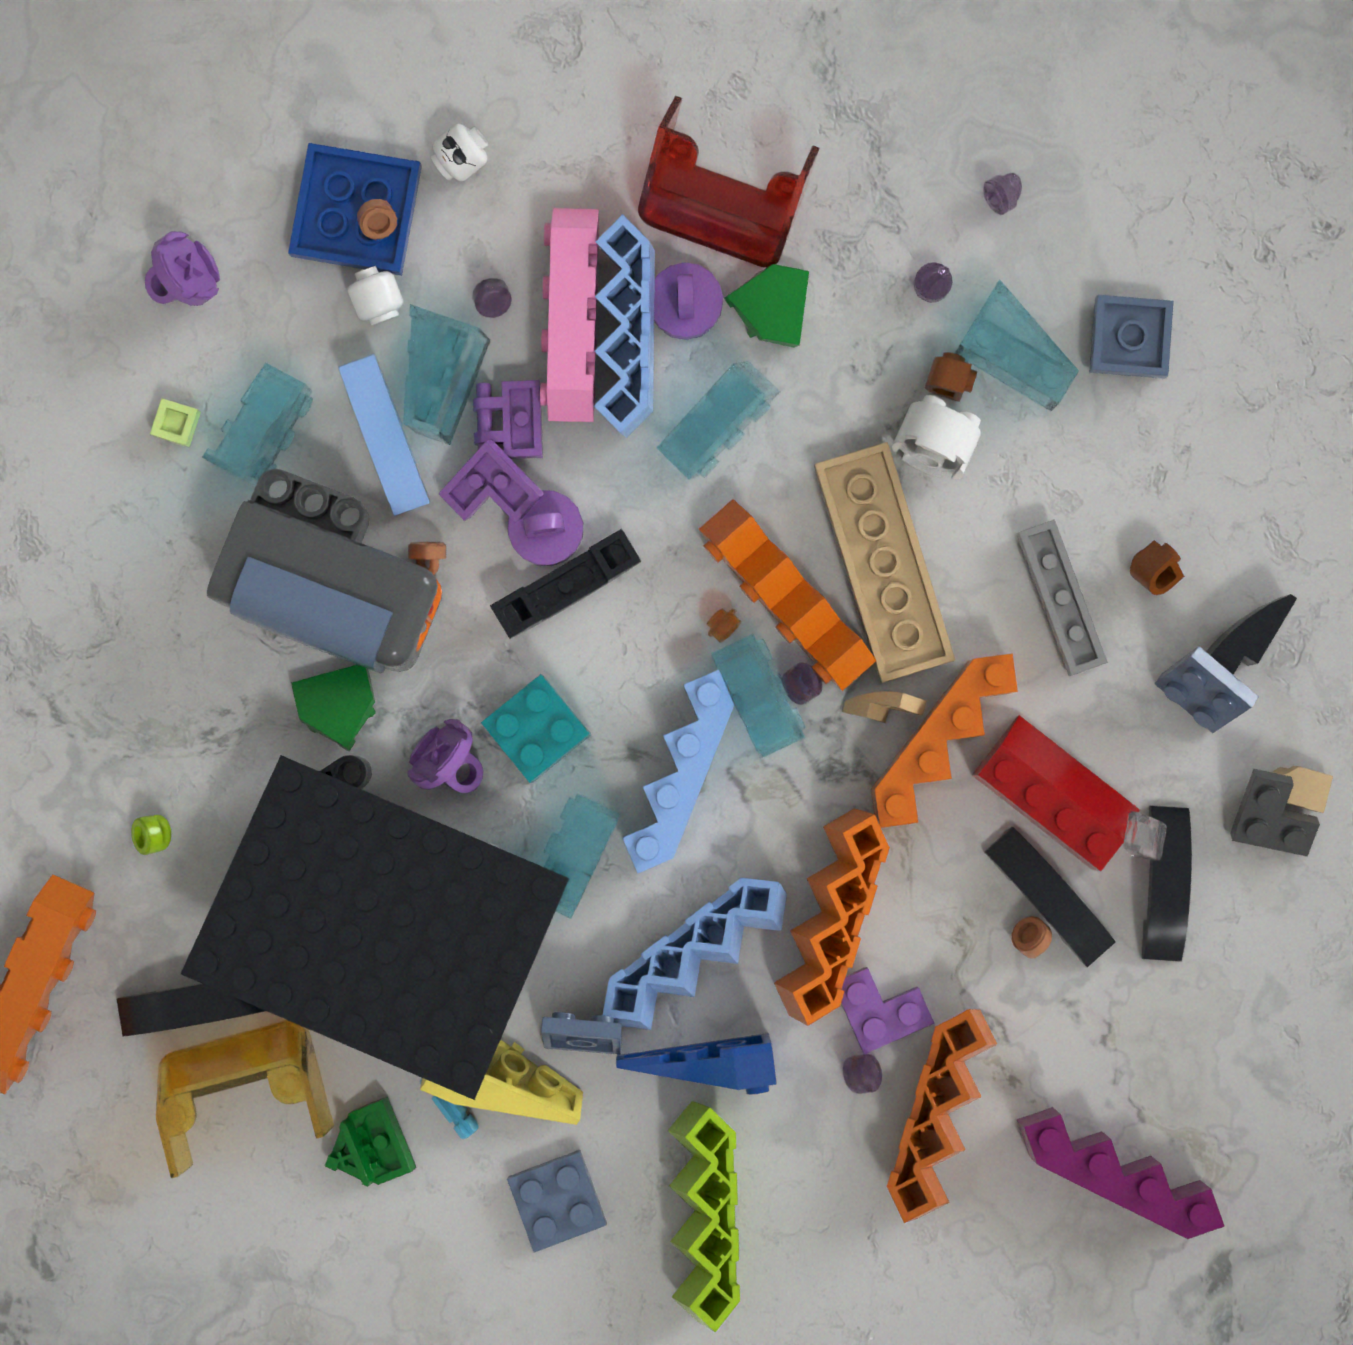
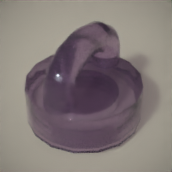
[983,173,1022,215]
[913,262,953,303]
[472,278,512,318]
[782,662,823,705]
[842,1054,882,1094]

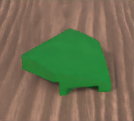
[724,264,809,348]
[291,665,376,751]
[325,1096,417,1187]

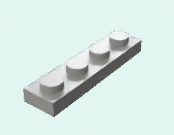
[1017,519,1108,676]

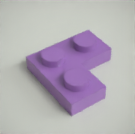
[438,439,544,522]
[841,967,935,1054]

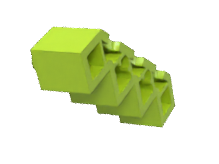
[667,1101,740,1332]

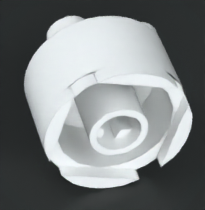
[892,395,981,480]

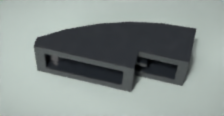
[1206,594,1297,675]

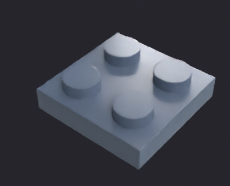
[1089,295,1174,379]
[1155,646,1259,733]
[541,1012,622,1055]
[507,1150,607,1253]

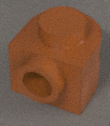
[925,352,978,402]
[1130,540,1185,595]

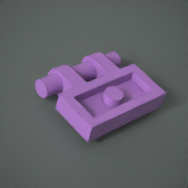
[473,380,543,459]

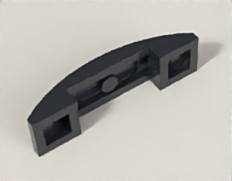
[490,529,641,639]
[1142,806,1192,961]
[984,827,1115,967]
[116,984,265,1037]

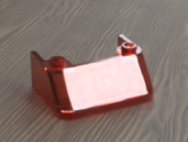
[638,95,820,267]

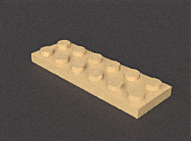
[814,442,955,683]

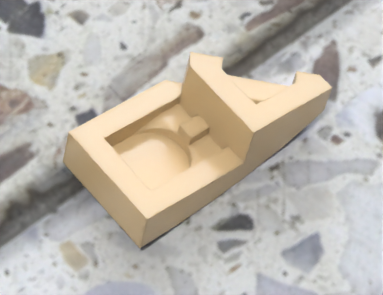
[842,691,927,723]
[1272,766,1333,813]

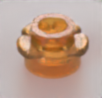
[707,608,742,643]

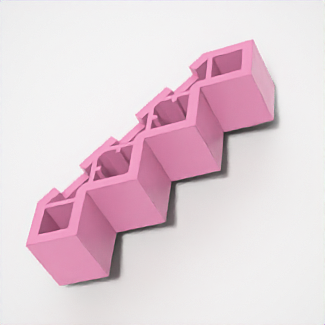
[540,208,599,422]

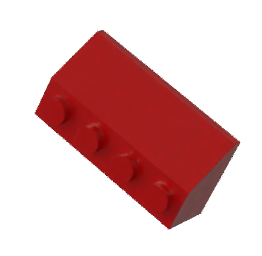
[972,715,1140,872]

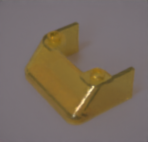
[156,1020,334,1178]

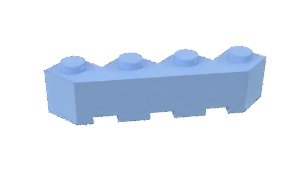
[594,214,655,438]
[622,670,734,874]
[602,878,787,1030]

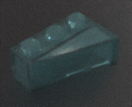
[954,279,1079,411]
[403,304,491,445]
[657,361,780,480]
[202,363,313,488]
[711,634,806,758]
[543,793,622,919]

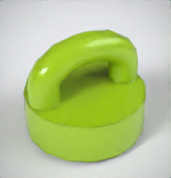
[131,815,171,855]

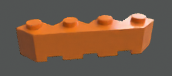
[699,499,877,691]
[871,653,1018,828]
[774,808,890,1026]
[0,874,96,1094]
[887,1009,998,1223]

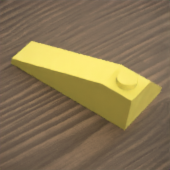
[420,1040,583,1125]

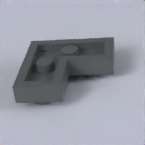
[1230,769,1320,857]

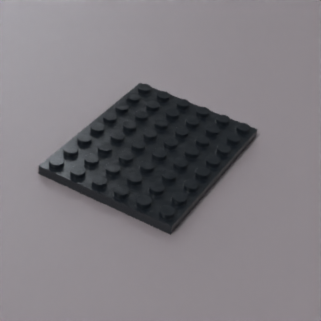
[181,755,569,1100]

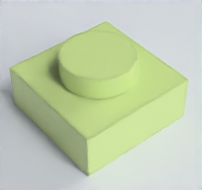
[150,398,201,448]

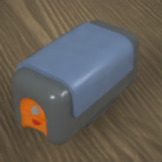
[207,468,443,673]

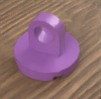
[145,231,220,306]
[654,262,723,340]
[508,490,584,566]
[408,719,484,793]

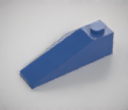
[616,1033,777,1095]

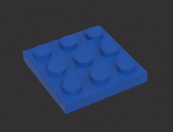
[288,143,422,276]

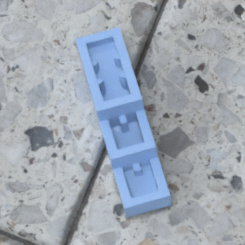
[338,354,430,516]

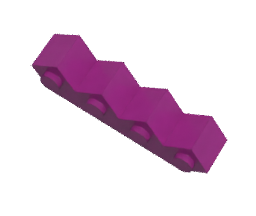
[1017,1107,1225,1239]

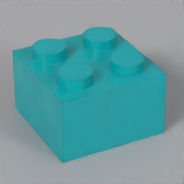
[481,674,592,783]

